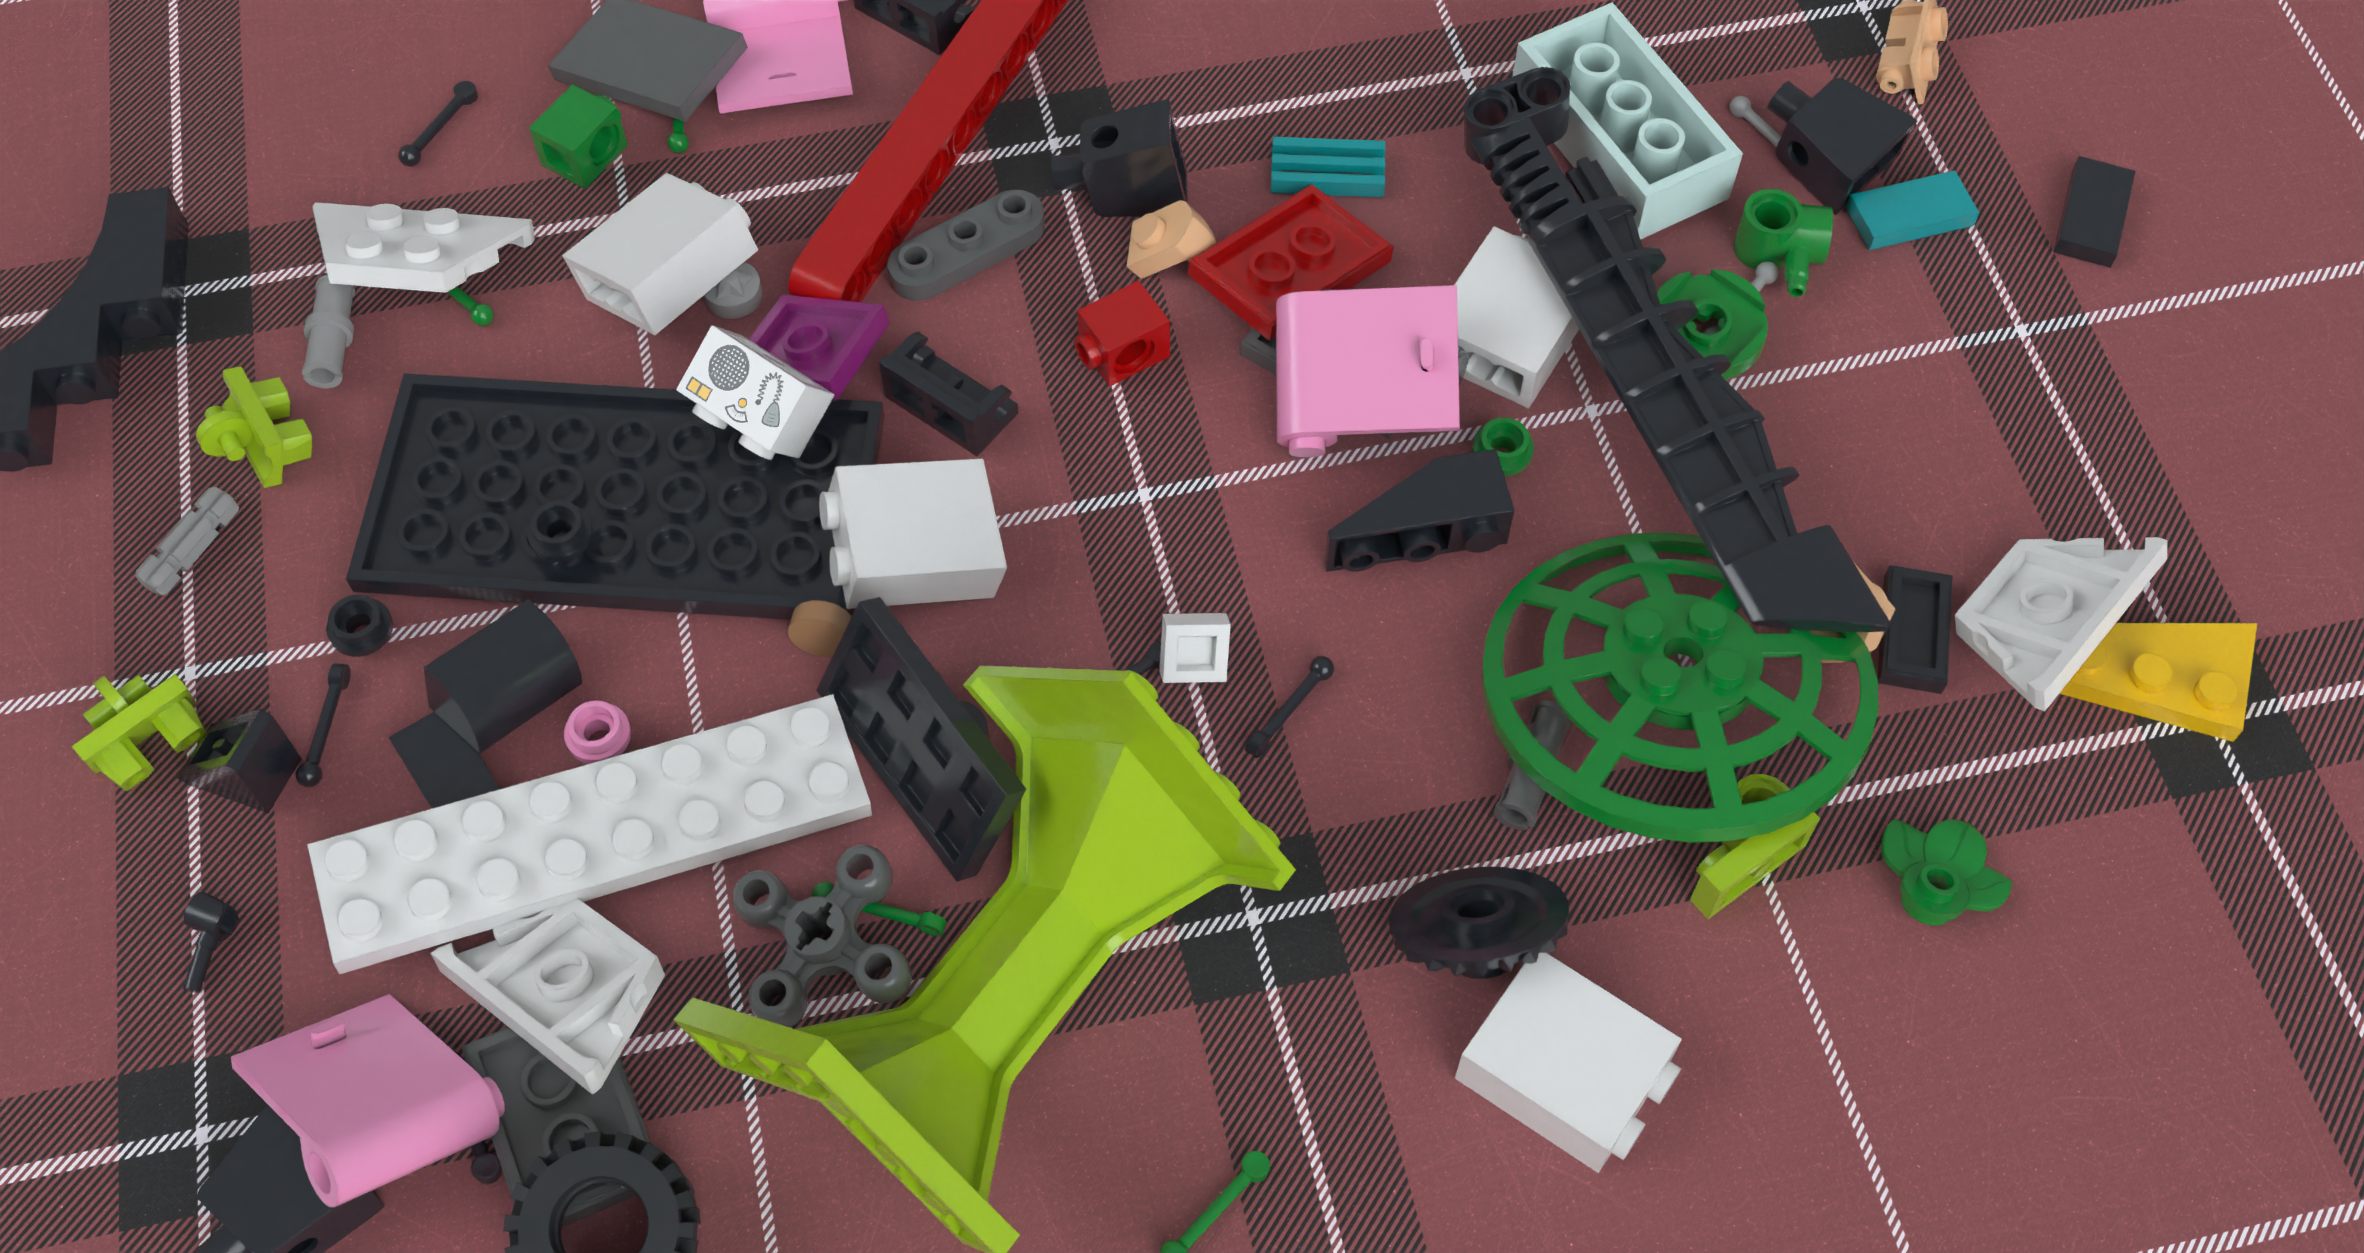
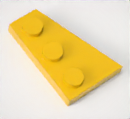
[2059,623,2257,742]

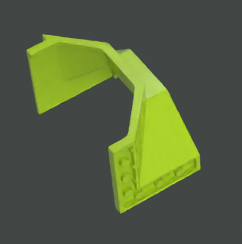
[674,666,1296,1253]

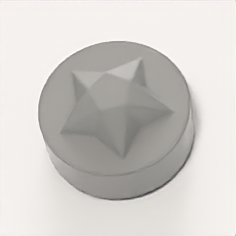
[703,262,763,319]

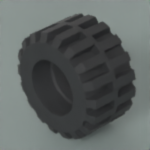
[503,1131,701,1253]

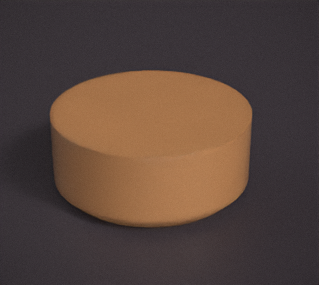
[788,600,852,657]

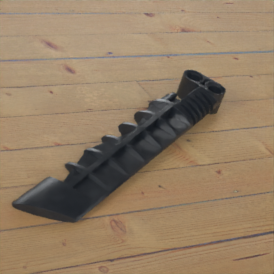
[1464,67,1890,632]

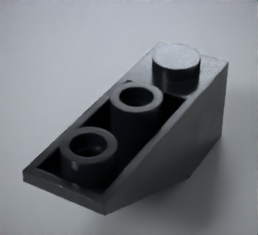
[1324,449,1514,572]

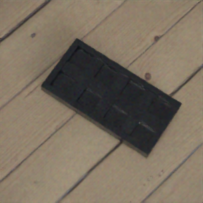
[816,597,1027,882]

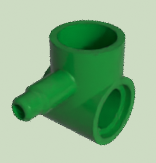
[1733,189,1833,297]

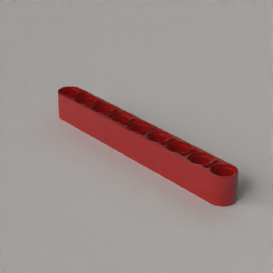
[788,0,1069,302]

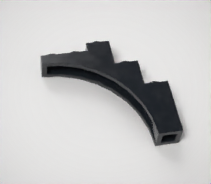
[0,187,189,472]

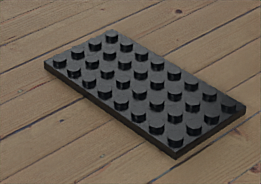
[346,373,885,620]

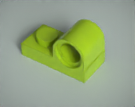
[1690,774,1820,919]

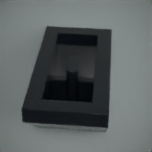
[177,709,302,814]

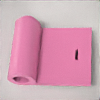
[703,0,853,114]
[1276,285,1460,457]
[231,994,505,1207]

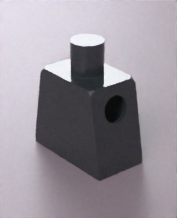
[1767,78,1917,215]
[1051,100,1188,217]
[193,1104,385,1253]

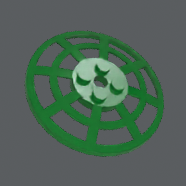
[1481,532,1879,843]

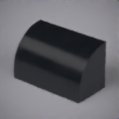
[423,599,582,753]

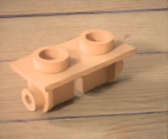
[1876,0,1948,104]

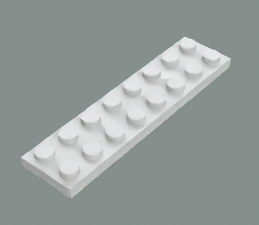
[307,694,872,974]

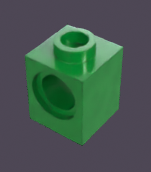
[529,84,628,189]

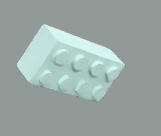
[1512,2,1743,239]

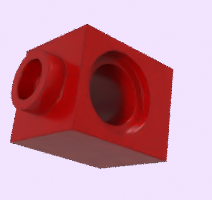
[1074,280,1170,387]

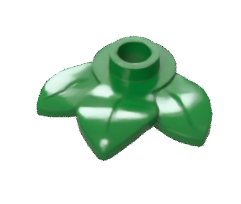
[1881,819,2012,926]

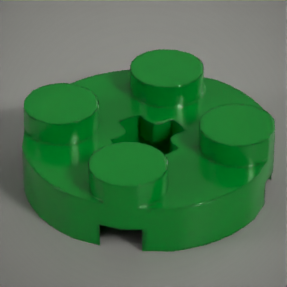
[1657,269,1768,381]

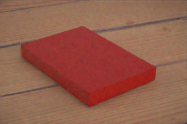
[1188,184,1394,341]

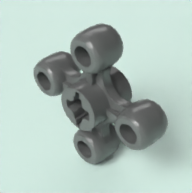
[733,845,912,1027]

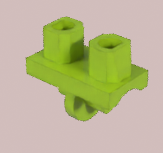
[196,366,312,488]
[71,674,206,791]

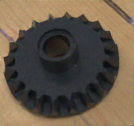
[1389,867,1570,979]

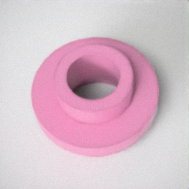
[564,700,631,764]

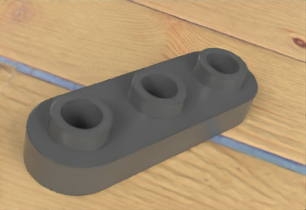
[887,190,1045,301]

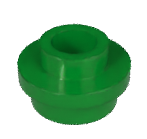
[1472,417,1534,476]

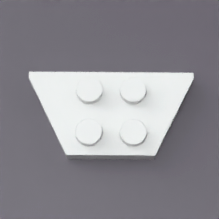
[312,202,535,293]
[1955,537,2167,711]
[431,899,665,1095]

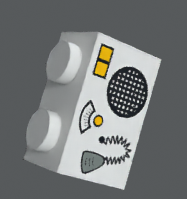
[676,325,835,460]

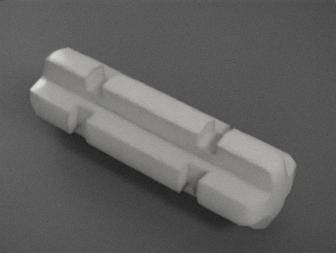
[135,487,239,596]

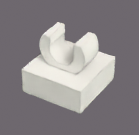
[1159,613,1231,683]

